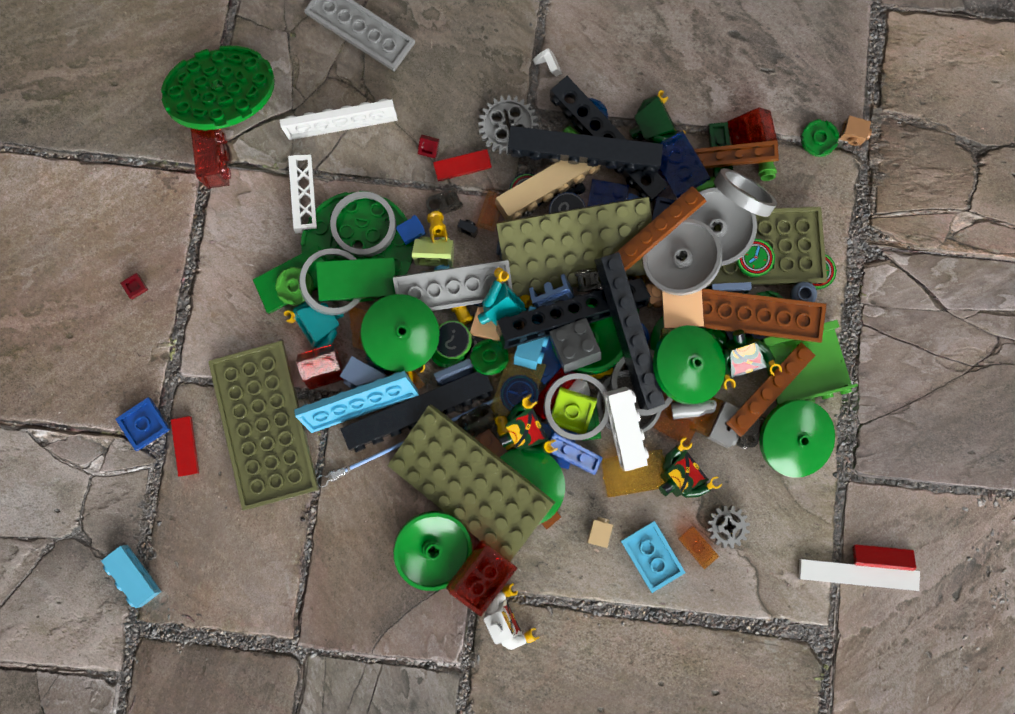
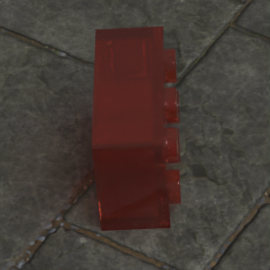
[191,128,232,189]
[446,540,517,616]

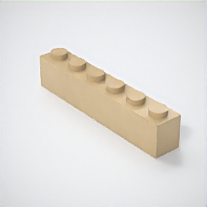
[495,160,601,221]

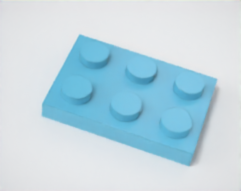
[621,521,686,593]

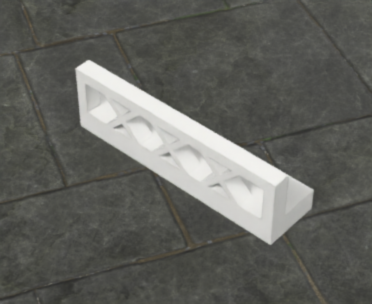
[288,155,317,234]

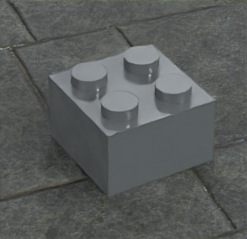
[549,318,601,374]

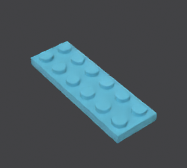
[294,371,419,433]

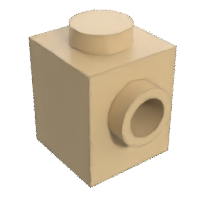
[587,517,613,548]

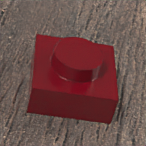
[418,135,440,159]
[120,273,148,300]

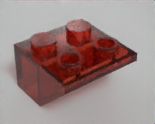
[727,107,777,145]

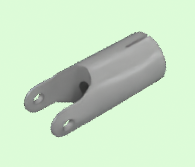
[671,400,717,420]

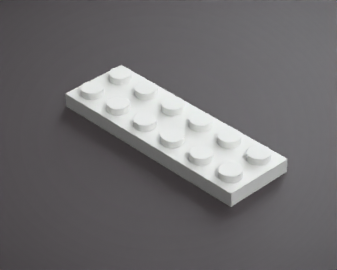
[280,99,398,140]

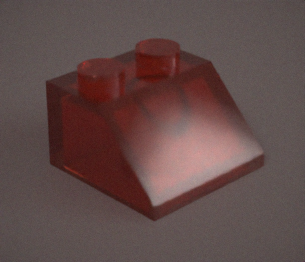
[296,344,344,390]

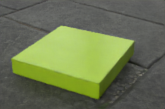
[551,387,597,434]

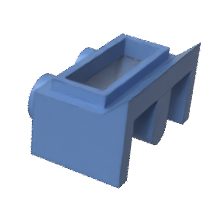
[529,274,574,308]

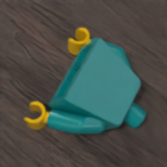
[478,267,533,326]
[284,302,344,362]

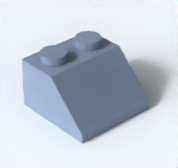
[340,356,387,389]

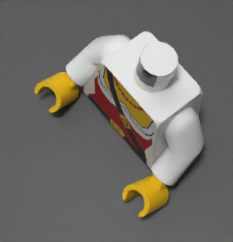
[483,584,539,649]

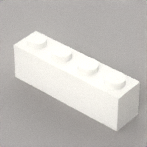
[603,387,649,471]

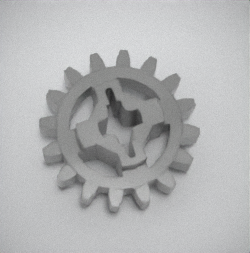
[706,506,750,549]

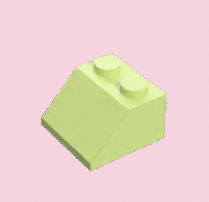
[412,236,454,267]

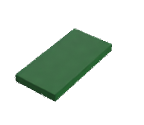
[253,246,326,314]
[316,258,396,301]

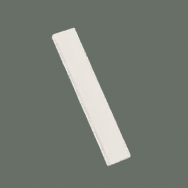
[798,559,920,591]

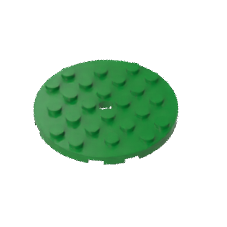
[161,45,275,131]
[301,191,414,302]

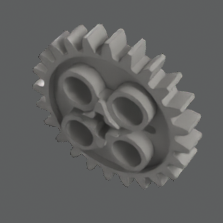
[478,95,538,156]

